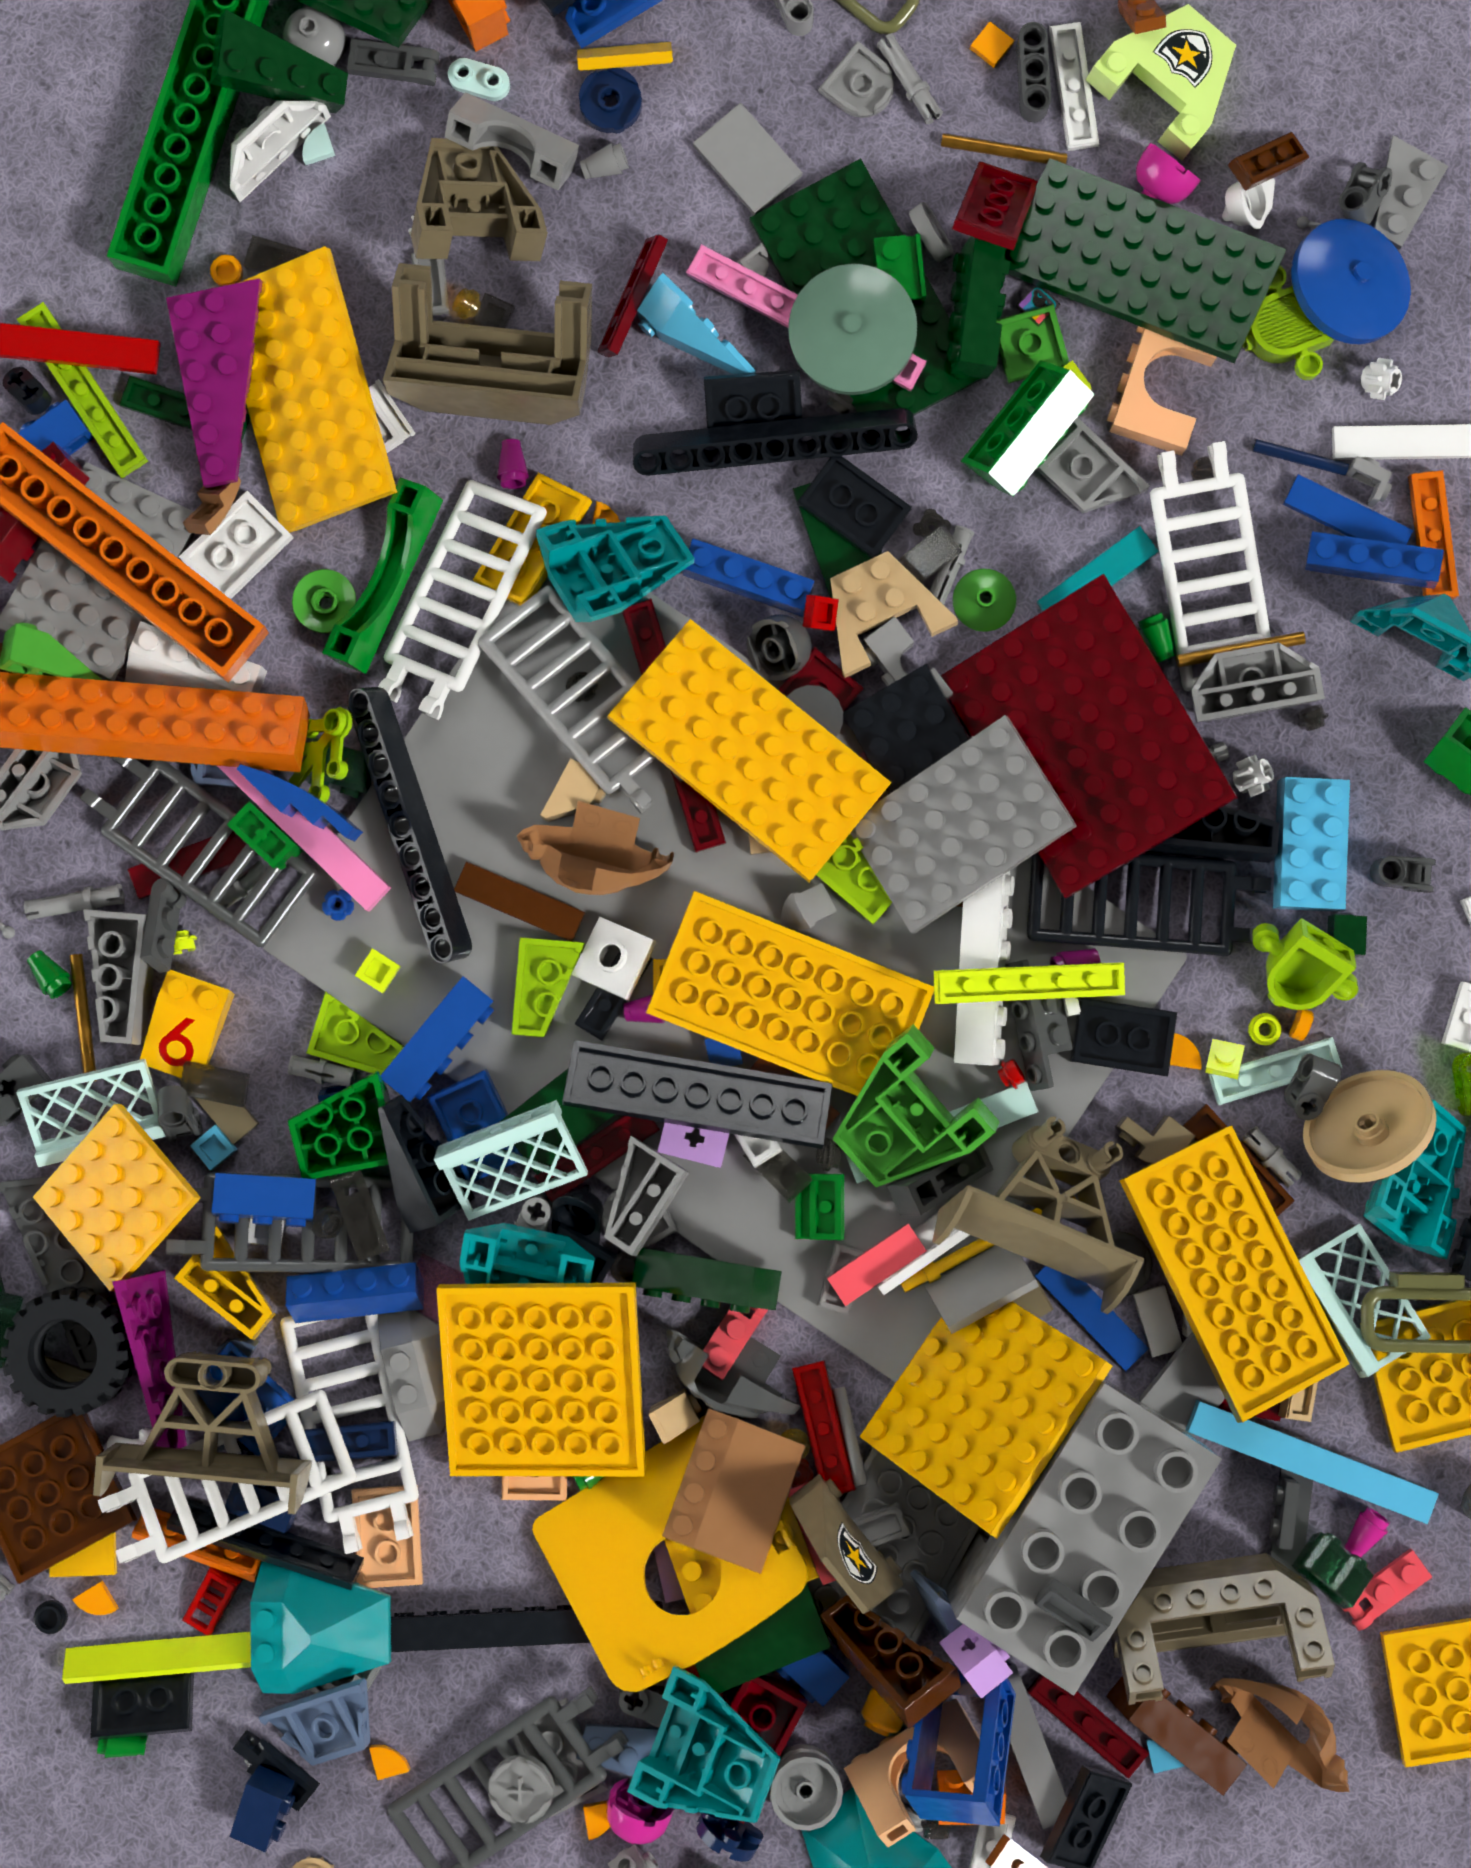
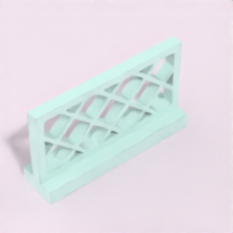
[16,1059,165,1167]
[434,1100,588,1221]
[1298,1223,1432,1378]

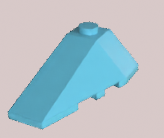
[637,273,756,374]

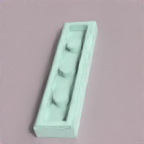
[1208,1037,1342,1105]

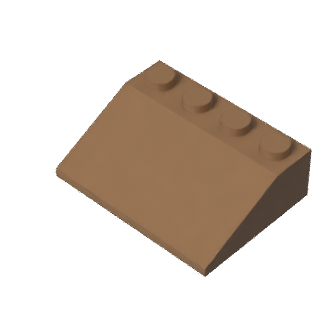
[662,1408,806,1574]

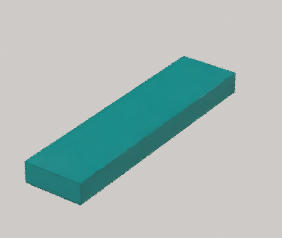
[1036,526,1159,611]

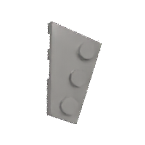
[1374,135,1448,250]

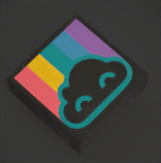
[1016,285,1061,327]

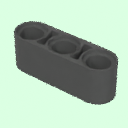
[1016,22,1051,123]

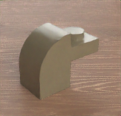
[1115,1115,1195,1164]

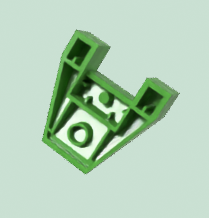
[833,1024,1000,1187]

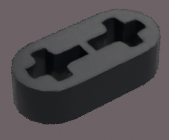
[2,367,52,415]

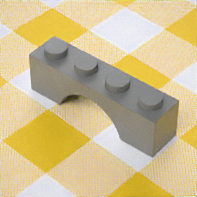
[444,92,579,190]

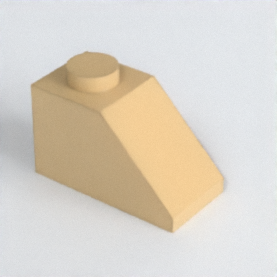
[540,758,606,822]
[648,1388,703,1444]

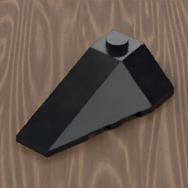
[378,1095,475,1233]

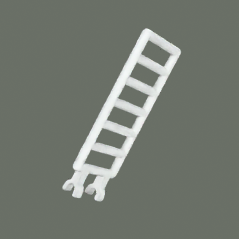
[1150,441,1271,691]
[378,480,547,721]
[280,1314,419,1554]
[97,1390,357,1563]

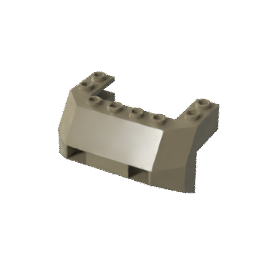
[383,263,592,425]
[1111,1553,1335,1705]

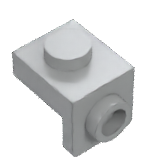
[1346,456,1393,508]

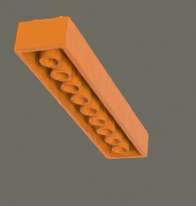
[0,422,269,683]
[0,672,310,772]

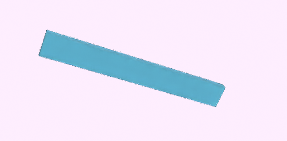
[1185,1400,1439,1524]

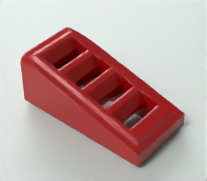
[182,1567,244,1635]

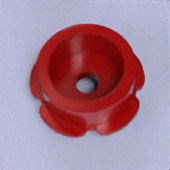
[998,1058,1026,1089]

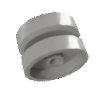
[769,1744,843,1831]

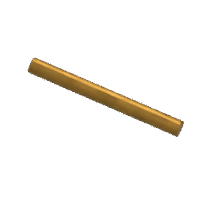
[941,133,1068,164]
[1176,631,1306,668]
[69,954,97,1083]

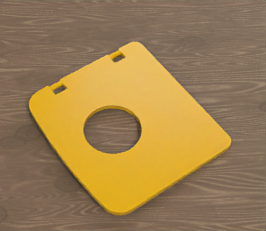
[532,1415,808,1692]

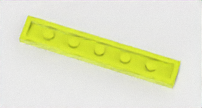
[934,962,1125,1004]
[62,1632,251,1684]

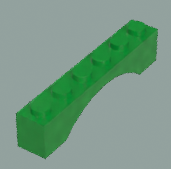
[322,477,443,674]

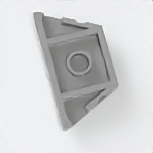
[1037,417,1150,514]

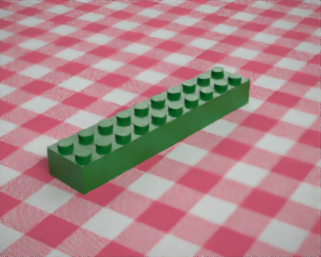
[107,0,270,287]

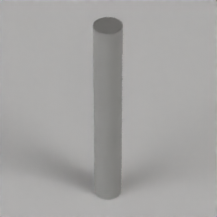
[833,1387,867,1487]

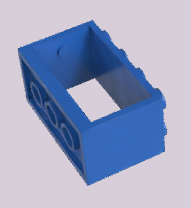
[901,1664,1016,1827]

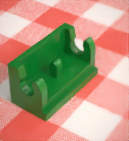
[227,801,303,870]

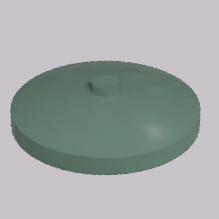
[788,264,917,395]

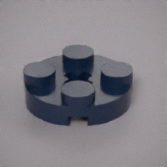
[579,68,642,134]
[696,1813,764,1862]

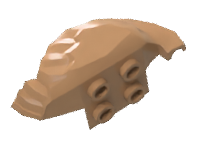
[517,801,674,895]
[1209,1678,1350,1792]

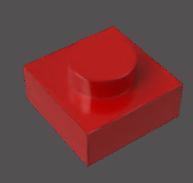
[802,595,839,631]

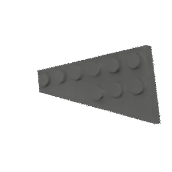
[0,1176,110,1370]

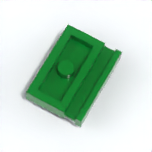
[873,234,926,300]
[795,1173,844,1240]

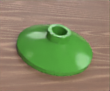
[292,569,357,633]
[953,569,1016,632]

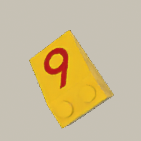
[140,970,235,1085]

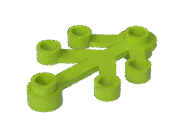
[288,707,352,803]

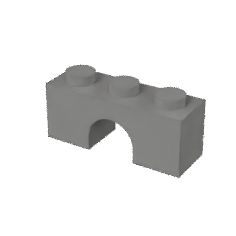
[863,617,953,699]

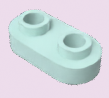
[448,58,510,101]

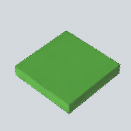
[996,304,1069,384]

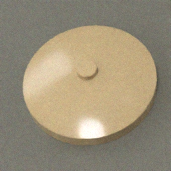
[1303,1070,1436,1183]

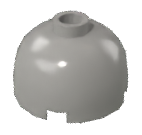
[283,6,346,66]

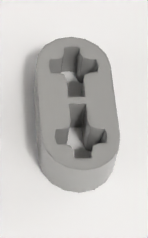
[909,202,953,263]

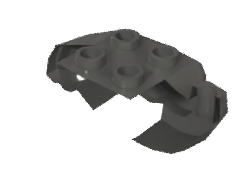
[666,1328,801,1419]

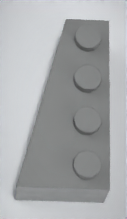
[83,909,154,1045]

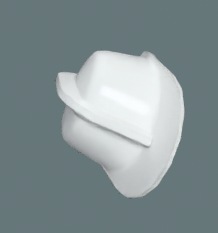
[1222,178,1275,229]

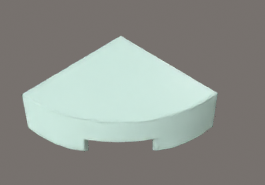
[302,123,335,165]

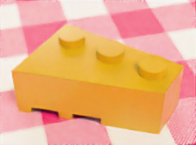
[174,1226,276,1340]

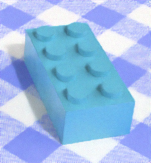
[1273,777,1350,912]

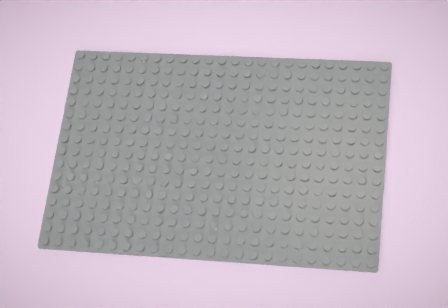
[263,576,1187,1382]

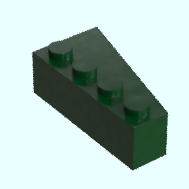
[210,9,348,113]
[947,236,1010,379]
[632,1248,782,1313]

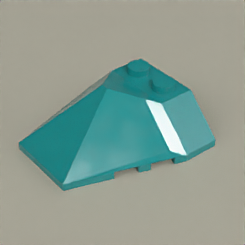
[536,515,695,622]
[1350,594,1471,682]
[1364,1099,1466,1259]
[459,1223,595,1284]
[250,1561,391,1694]
[627,1666,781,1823]
[801,1787,952,1868]

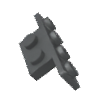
[1005,959,1073,1091]
[1269,1468,1313,1577]

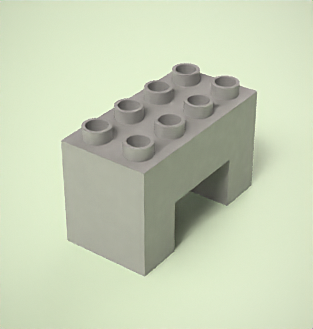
[945,1379,1222,1696]

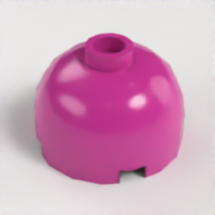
[1136,142,1201,204]
[607,1778,674,1844]

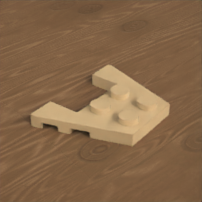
[830,551,958,678]

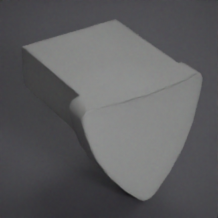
[781,883,837,930]

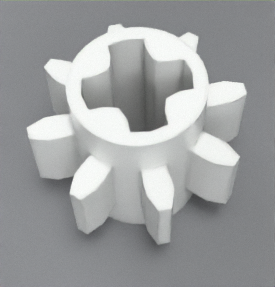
[1361,358,1402,400]
[1233,755,1274,797]

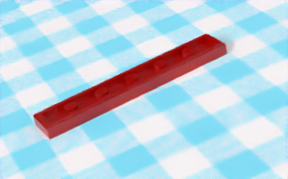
[0,323,161,375]

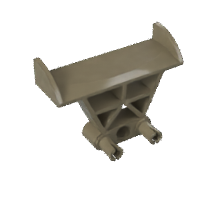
[932,1116,1144,1314]
[93,1351,312,1515]

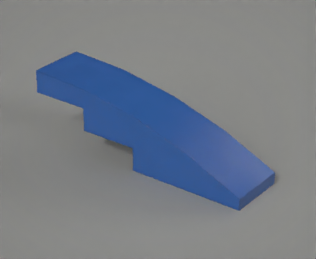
[237,764,363,842]

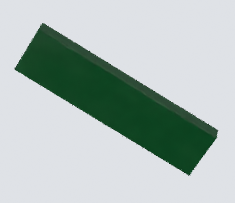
[119,375,250,443]

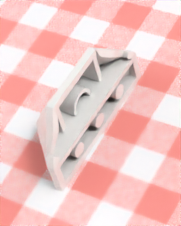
[230,100,331,202]

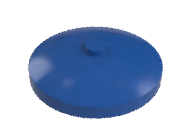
[1291,219,1411,344]

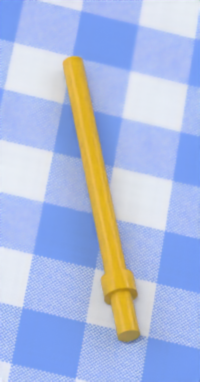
[900,1196,1076,1293]

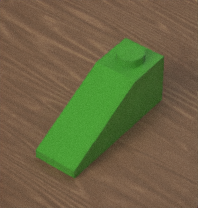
[0,623,102,680]

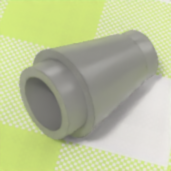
[580,143,629,180]

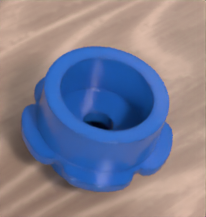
[322,889,354,921]

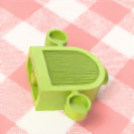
[1243,266,1335,380]
[1252,918,1358,1010]

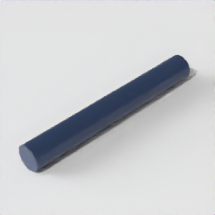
[1252,439,1349,476]

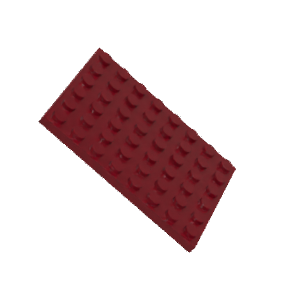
[940,574,1238,898]

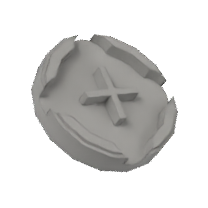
[488,1754,555,1824]

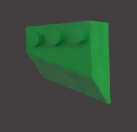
[288,1071,390,1179]

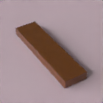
[454,862,585,942]
[1182,1104,1295,1217]

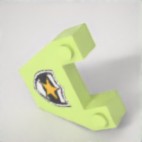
[1085,4,1236,161]

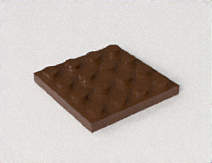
[0,1413,137,1584]

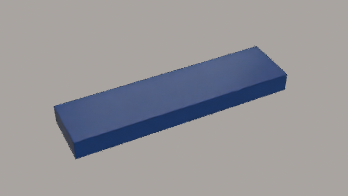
[1282,474,1414,545]
[1034,1265,1149,1371]

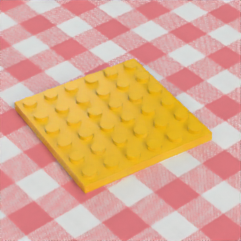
[436,1282,646,1477]
[859,1301,1113,1539]

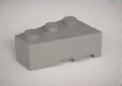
[604,1136,689,1256]

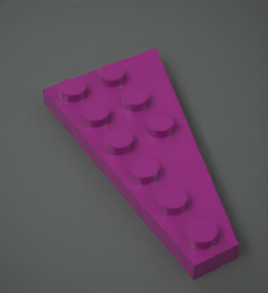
[166,278,263,488]
[112,1270,187,1448]

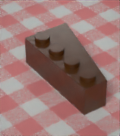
[821,1595,961,1729]
[1106,1675,1248,1796]

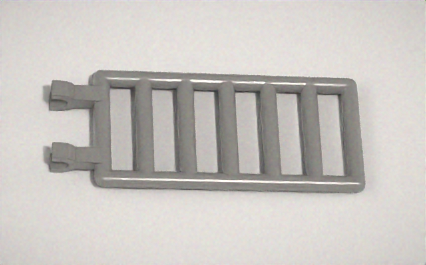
[478,585,683,814]

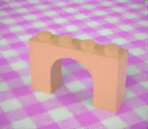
[1107,326,1217,456]
[844,1698,980,1847]

